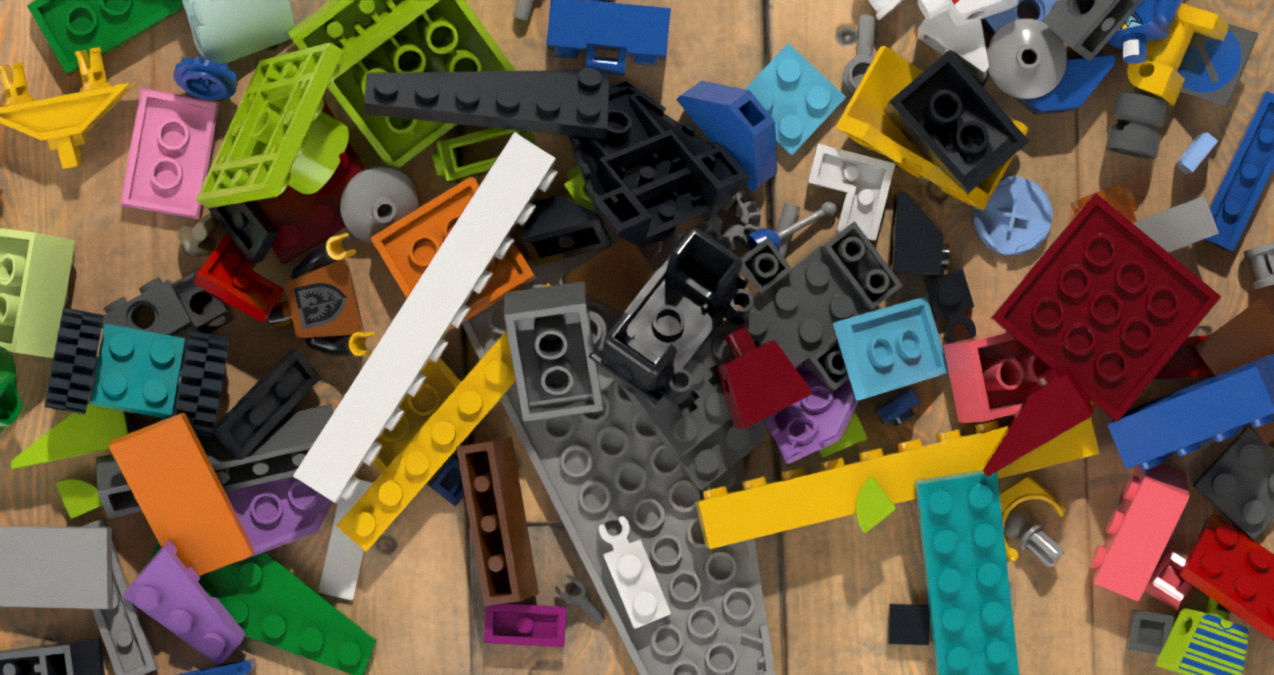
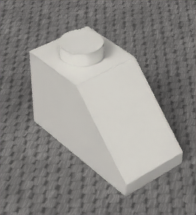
[917,11,989,82]

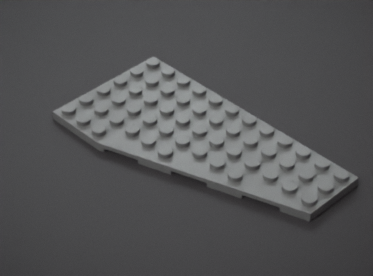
[462,222,775,675]

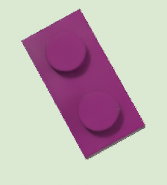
[484,603,567,647]

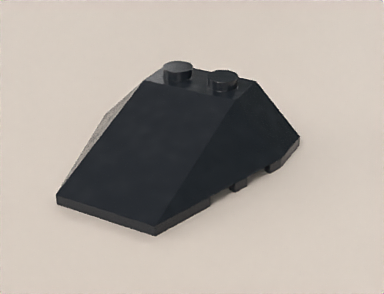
[569,81,750,249]

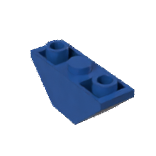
[991,50,1116,115]
[676,81,777,192]

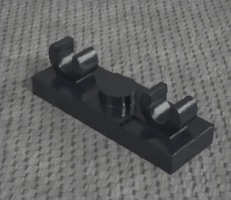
[211,348,321,460]

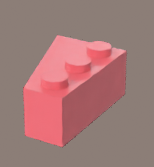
[1090,463,1190,602]

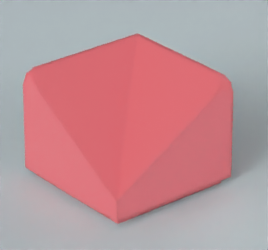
[1145,549,1195,612]

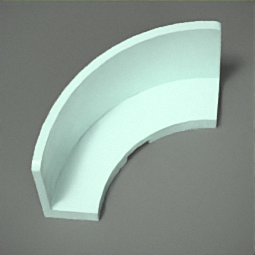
[182,0,295,64]

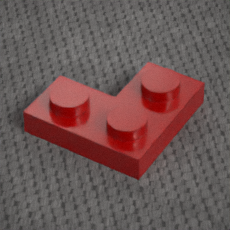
[193,234,285,323]

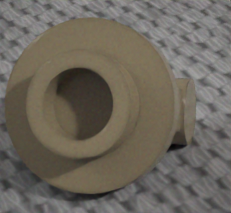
[177,214,218,257]

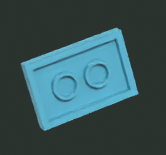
[833,296,948,401]

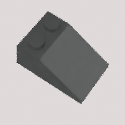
[504,281,603,422]

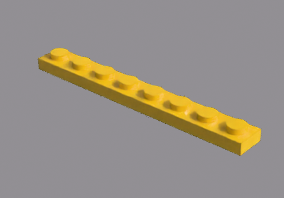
[336,283,551,552]

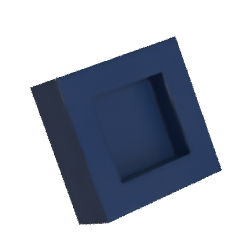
[874,389,920,427]

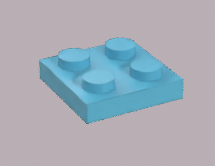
[745,43,846,156]

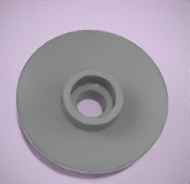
[987,19,1067,99]
[340,166,419,243]

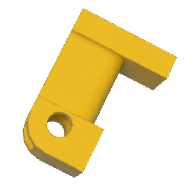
[1127,3,1229,107]

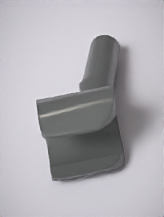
[555,575,605,624]

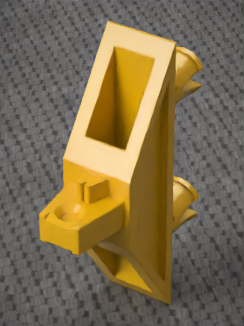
[0,47,139,169]

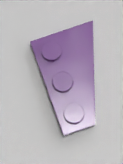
[123,539,246,666]

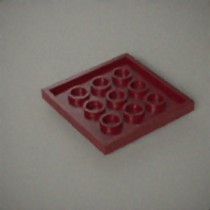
[990,193,1221,422]

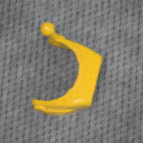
[999,475,1066,562]

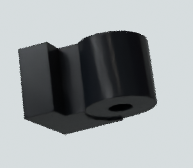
[173,267,236,334]

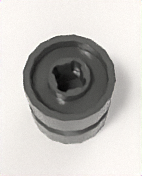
[1105,92,1169,159]

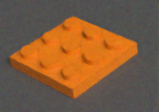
[370,175,536,332]

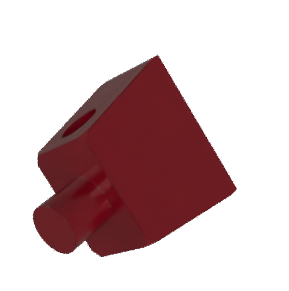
[717,326,813,429]

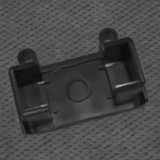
[588,228,754,405]

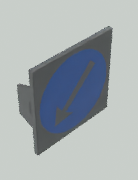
[1178,23,1259,108]

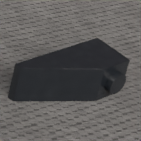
[0,638,105,675]

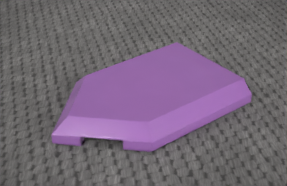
[766,363,859,464]
[226,477,332,560]

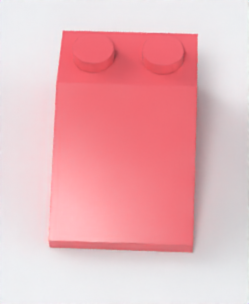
[943,331,1051,423]

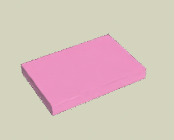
[120,88,221,220]

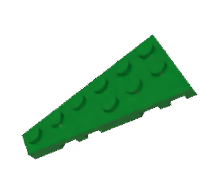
[149,540,377,675]

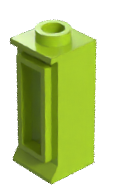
[432,128,537,184]

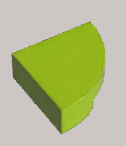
[856,476,897,534]
[55,479,103,519]

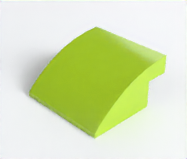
[287,0,516,169]

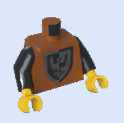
[268,233,375,357]

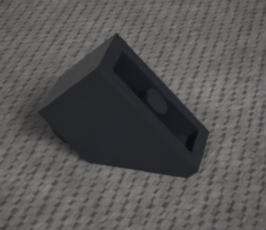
[890,191,950,277]
[522,195,611,266]

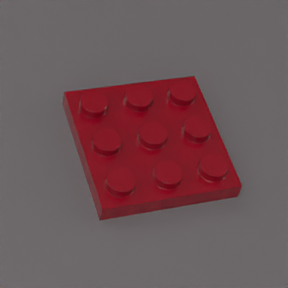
[255,100,386,265]

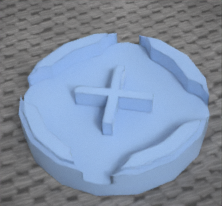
[973,176,1053,255]

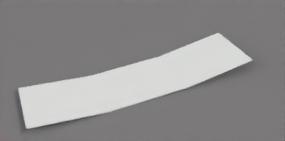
[318,480,373,600]

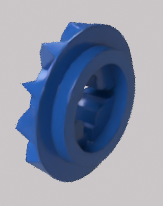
[173,56,238,100]

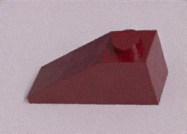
[983,366,1094,477]

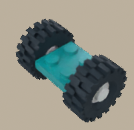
[45,307,229,437]

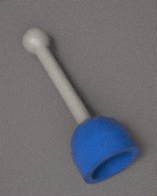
[746,201,837,251]

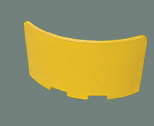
[835,46,1028,211]

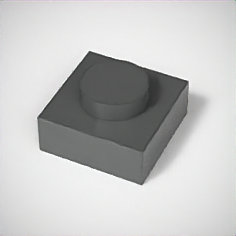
[1126,609,1174,655]

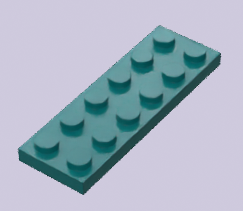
[914,470,1019,675]

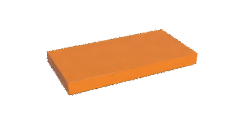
[108,412,255,576]

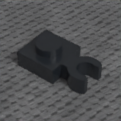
[923,269,976,343]

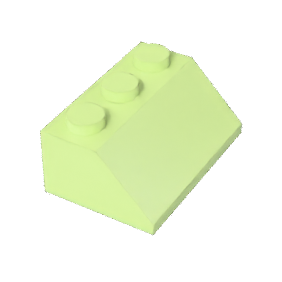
[0,228,76,358]

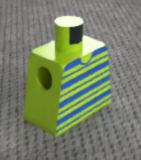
[1156,597,1249,675]

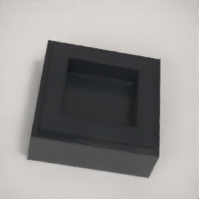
[888,603,930,645]

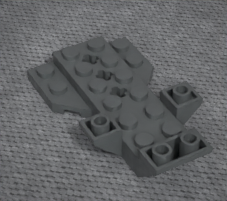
[612,221,903,490]

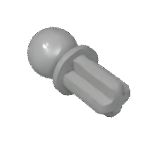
[1004,507,1064,567]

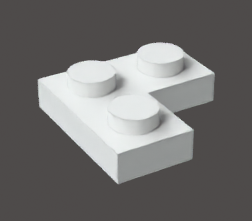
[807,144,895,242]

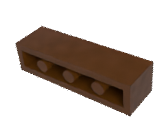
[456,436,539,606]

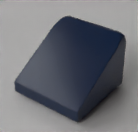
[427,453,465,506]

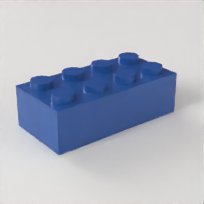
[1107,354,1274,471]

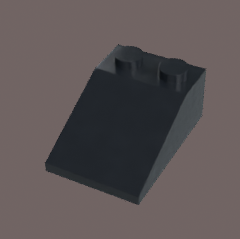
[883,50,1029,194]

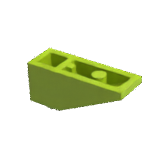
[10,404,134,469]

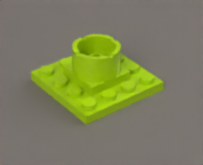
[195,42,349,208]

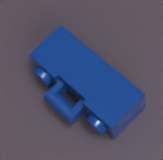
[546,0,671,75]

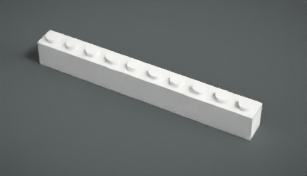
[293,132,558,503]

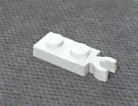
[599,516,671,629]

